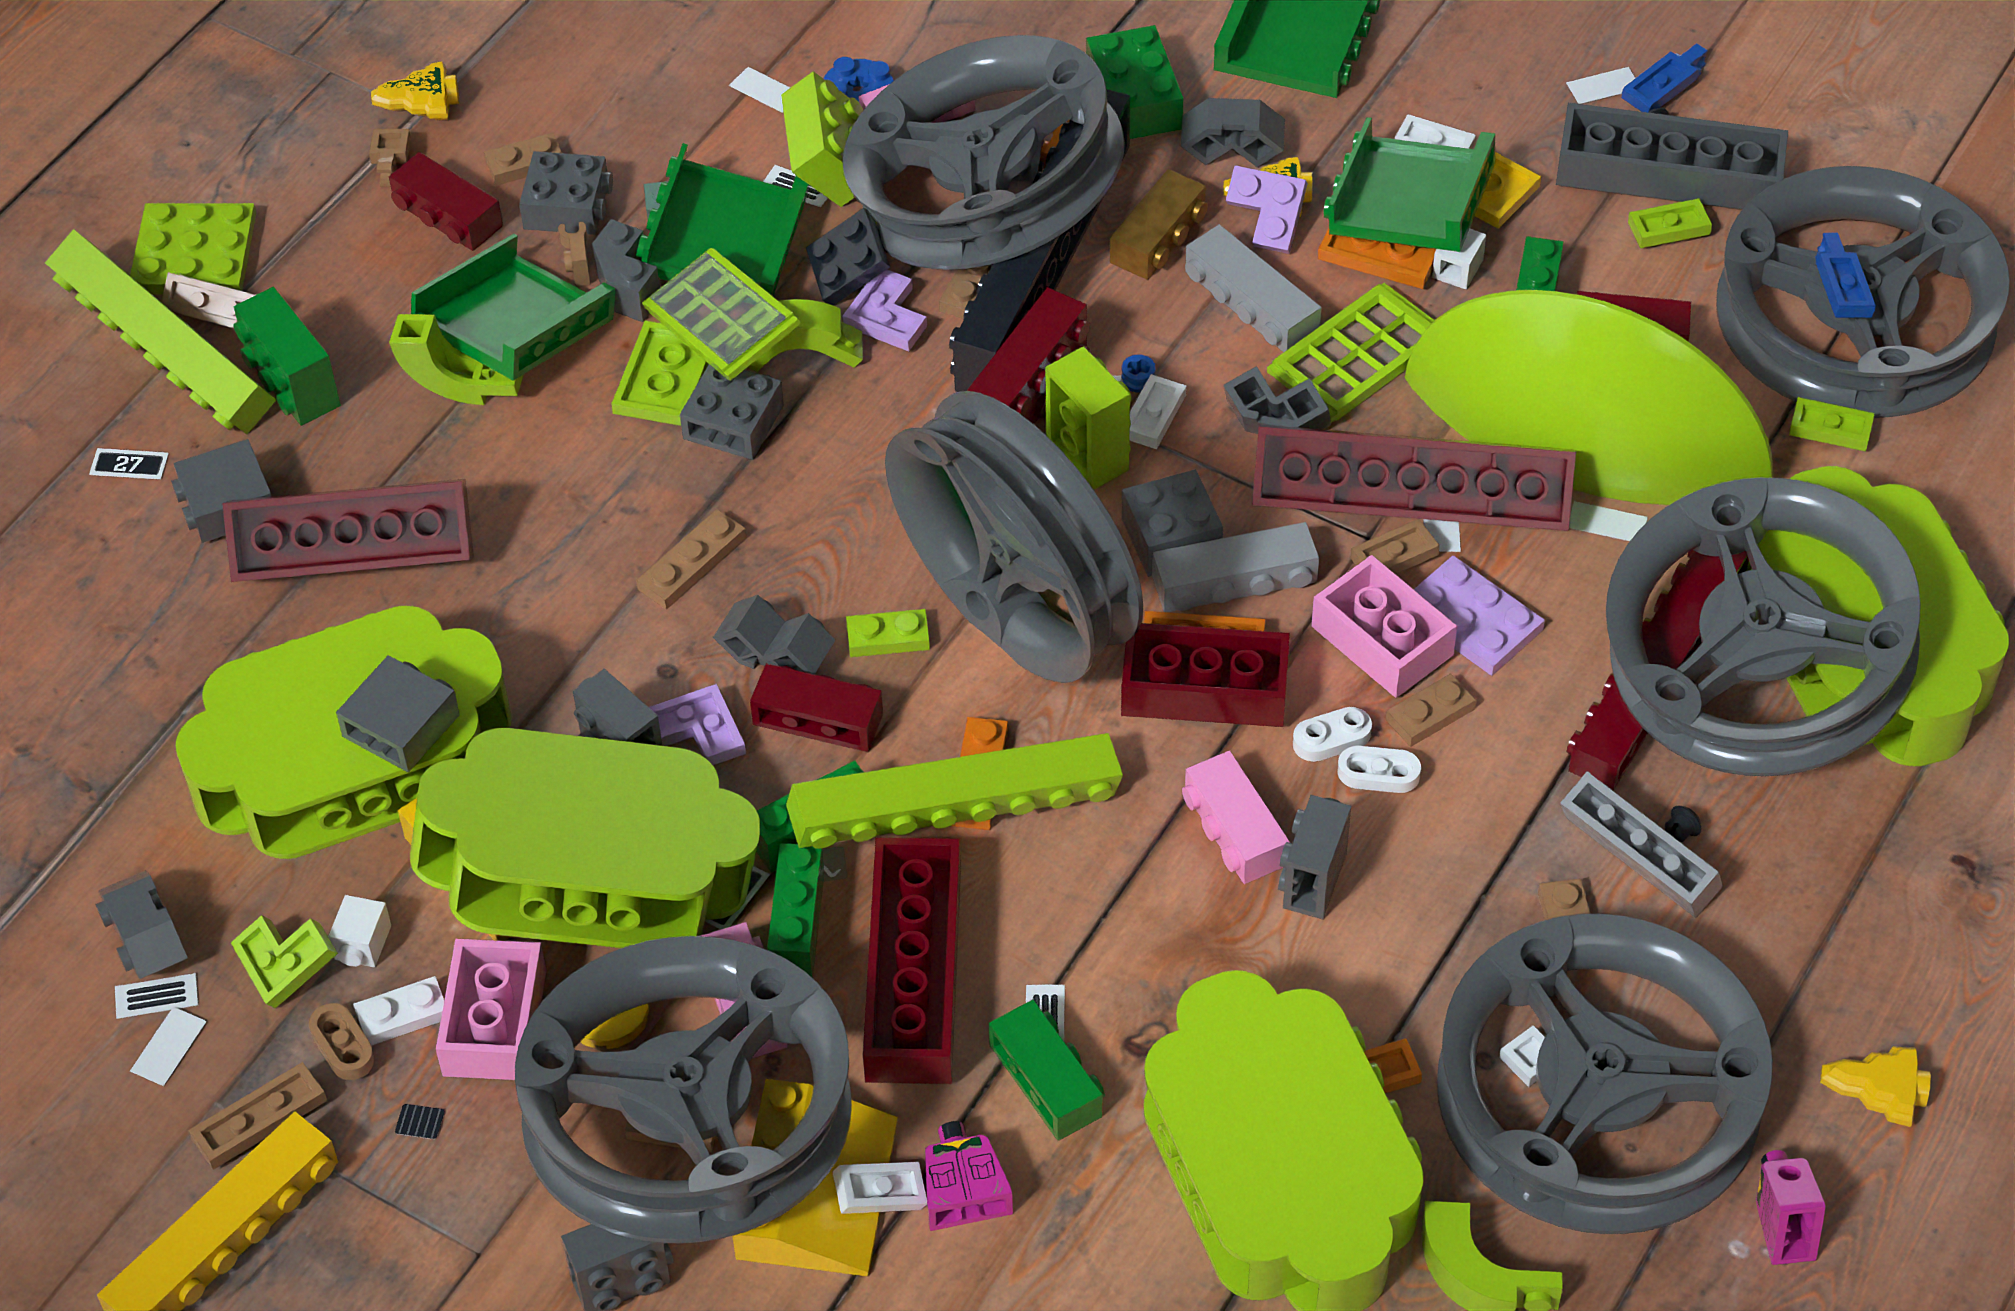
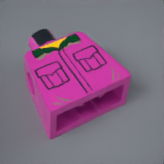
[925,1121,1013,1231]
[1756,1150,1826,1265]

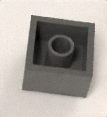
[1122,469,1223,577]

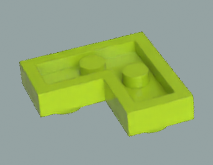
[231,915,338,1009]

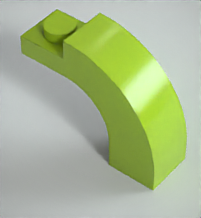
[726,299,863,372]
[389,314,523,405]
[1422,1201,1563,1311]

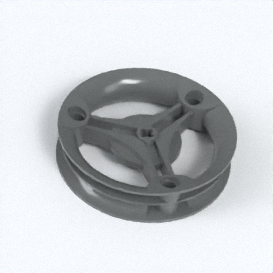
[843,35,1125,270]
[1716,166,2010,418]
[885,391,1144,683]
[1606,477,1920,776]
[1437,914,1772,1234]
[515,936,852,1243]

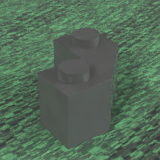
[1181,98,1285,167]
[592,219,660,322]
[1223,366,1331,434]
[713,595,836,674]
[95,870,188,979]

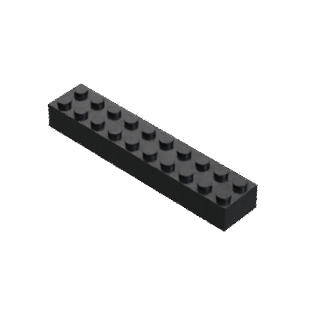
[949,89,1130,392]

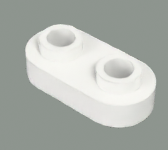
[1293,707,1372,762]
[1337,746,1421,793]

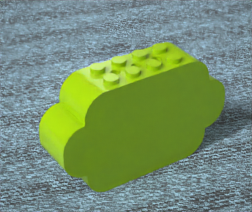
[1746,466,2009,766]
[176,606,512,859]
[410,728,760,948]
[1144,970,1423,1311]

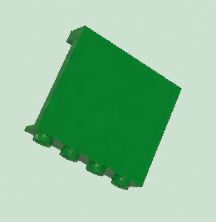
[1214,0,1381,98]
[1324,117,1495,252]
[636,143,809,306]
[411,234,615,381]

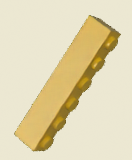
[97,1111,338,1311]

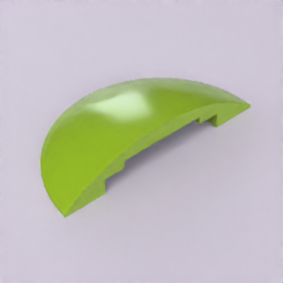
[1405,290,1774,505]

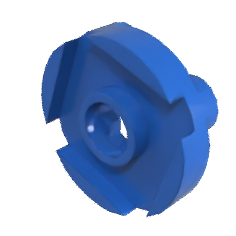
[824,57,893,102]

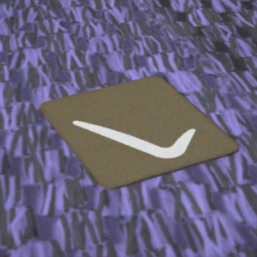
[822,847,848,882]

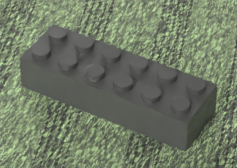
[1556,103,1788,209]

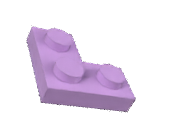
[1226,166,1307,254]
[843,270,927,352]
[649,684,746,765]

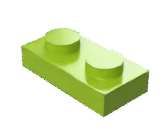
[1628,198,1712,248]
[1789,397,1875,452]
[846,609,930,657]

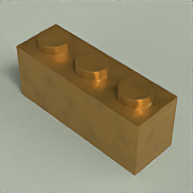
[1110,169,1208,280]

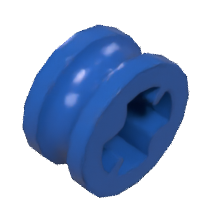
[1122,355,1156,393]

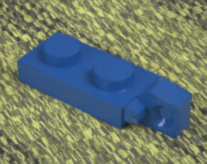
[1621,43,1708,113]
[1815,233,1876,318]

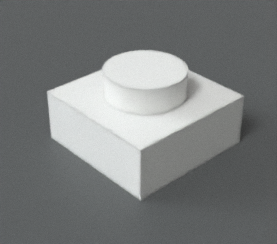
[1499,1026,1545,1087]

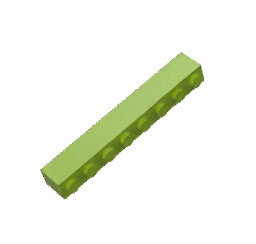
[45,229,277,434]
[786,733,1123,849]

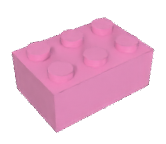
[1312,555,1457,698]
[436,939,547,1080]

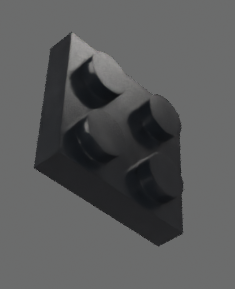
[806,208,890,305]

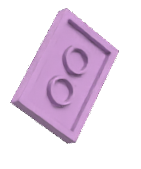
[1414,555,1545,676]

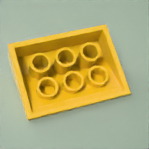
[732,1079,898,1276]

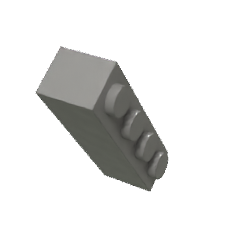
[1185,224,1321,352]
[1152,522,1319,612]
[1560,772,1723,918]

